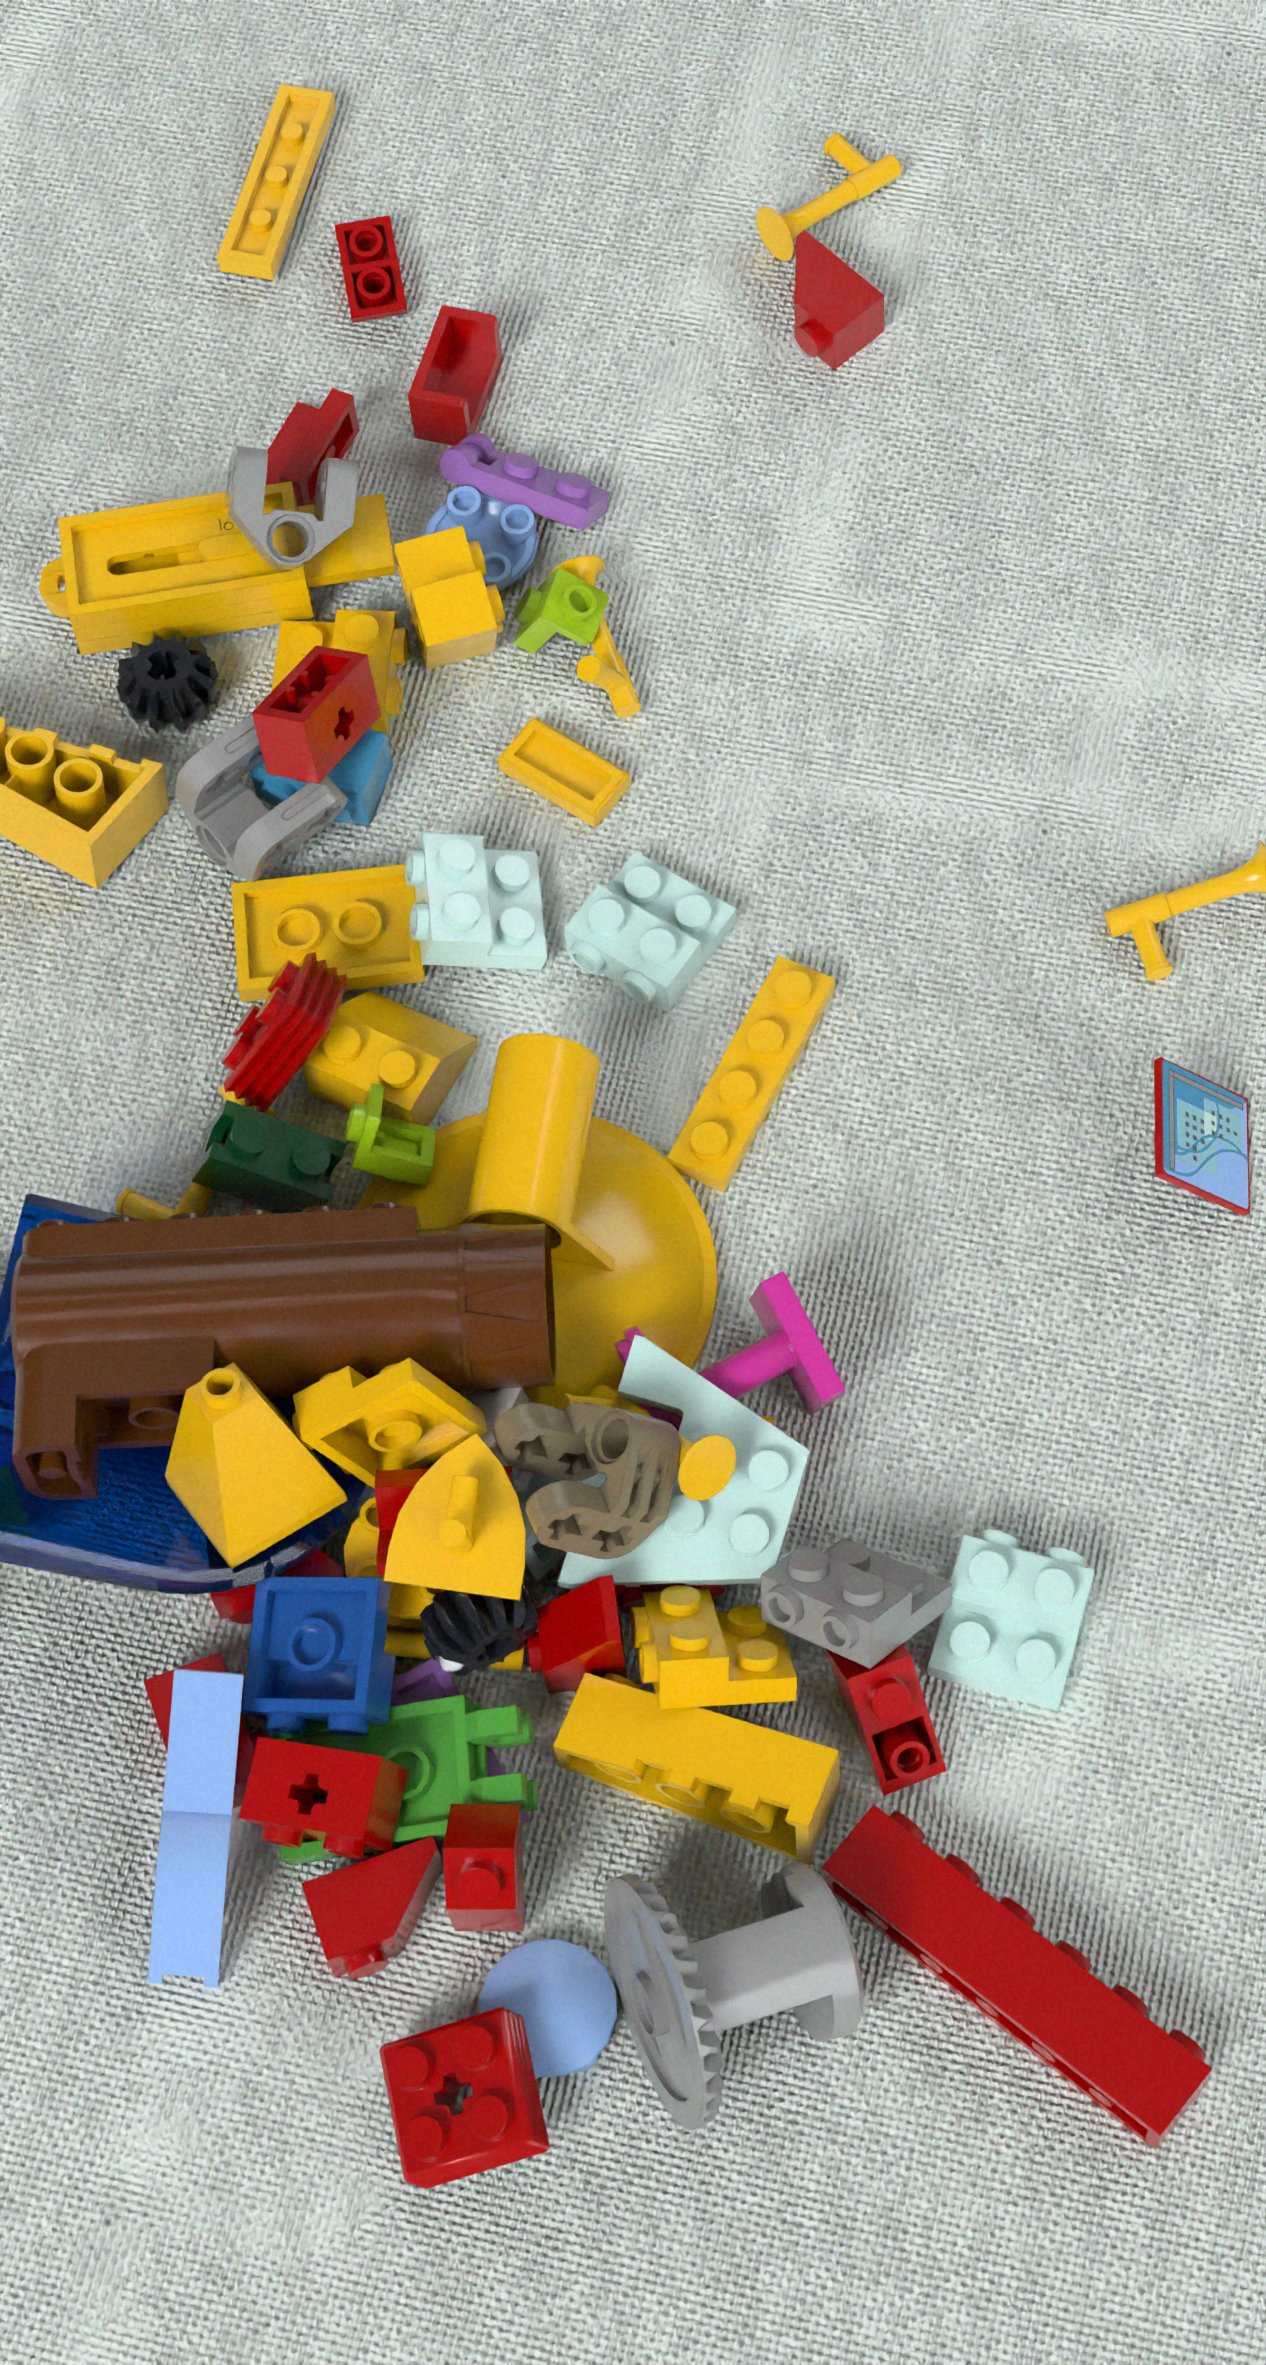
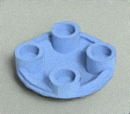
[424,486,539,591]
[479,1939,617,2077]

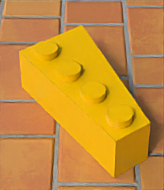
[0,717,169,889]
[553,1673,840,1865]

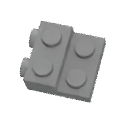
[761,1538,952,1668]

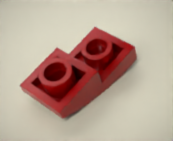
[335,215,408,323]

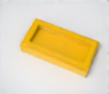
[497,717,631,828]

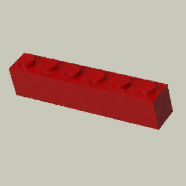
[821,1804,1212,2151]

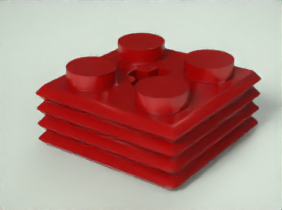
[221,952,348,1113]
[379,2007,550,2189]

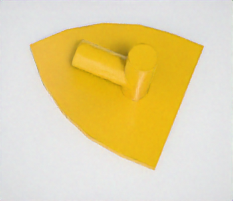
[384,1434,526,1601]

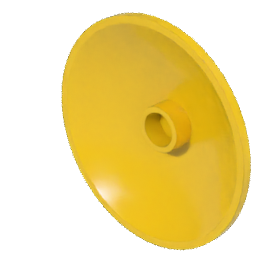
[354,1033,718,1407]

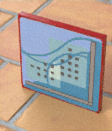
[1154,1057,1250,1216]

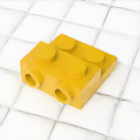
[271,609,409,738]
[292,1357,488,1489]
[630,1585,797,1709]

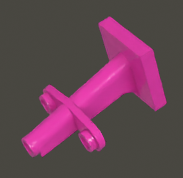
[615,1271,846,1431]

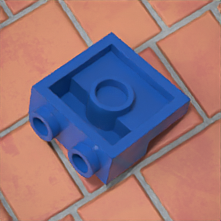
[242,1577,396,1737]

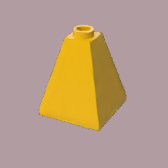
[165,1362,347,1569]

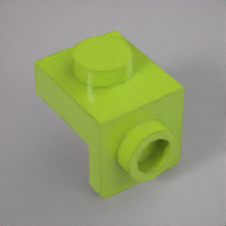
[513,567,609,654]
[344,1083,436,1186]

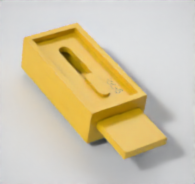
[39,481,396,655]

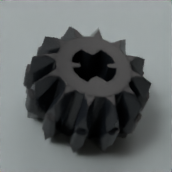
[117,630,219,734]
[420,1583,538,1676]

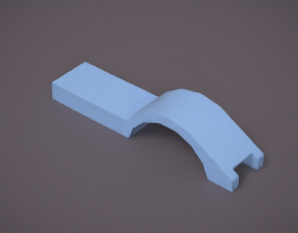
[148,1668,244,1988]

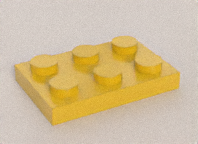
[231,864,426,1002]

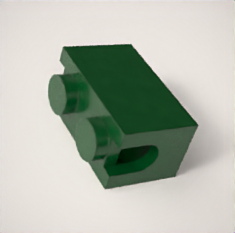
[191,1100,347,1213]

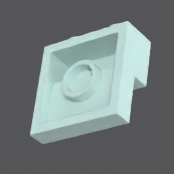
[405,832,547,970]
[564,851,737,1012]
[927,1529,1095,1711]

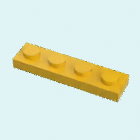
[217,84,336,280]
[667,956,835,1193]

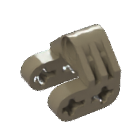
[493,1402,680,1560]

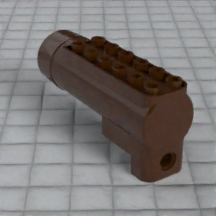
[11,1202,556,1500]

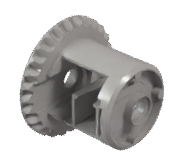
[604,1861,864,2130]

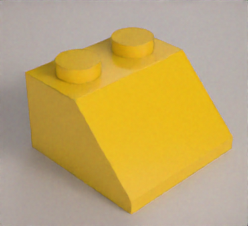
[302,990,478,1127]

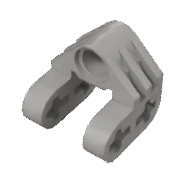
[226,446,358,571]
[174,714,348,882]

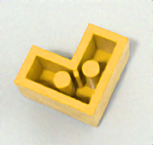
[394,525,505,670]

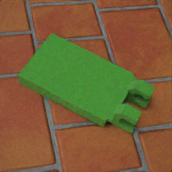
[274,1694,539,1866]

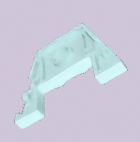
[558,1335,810,1589]

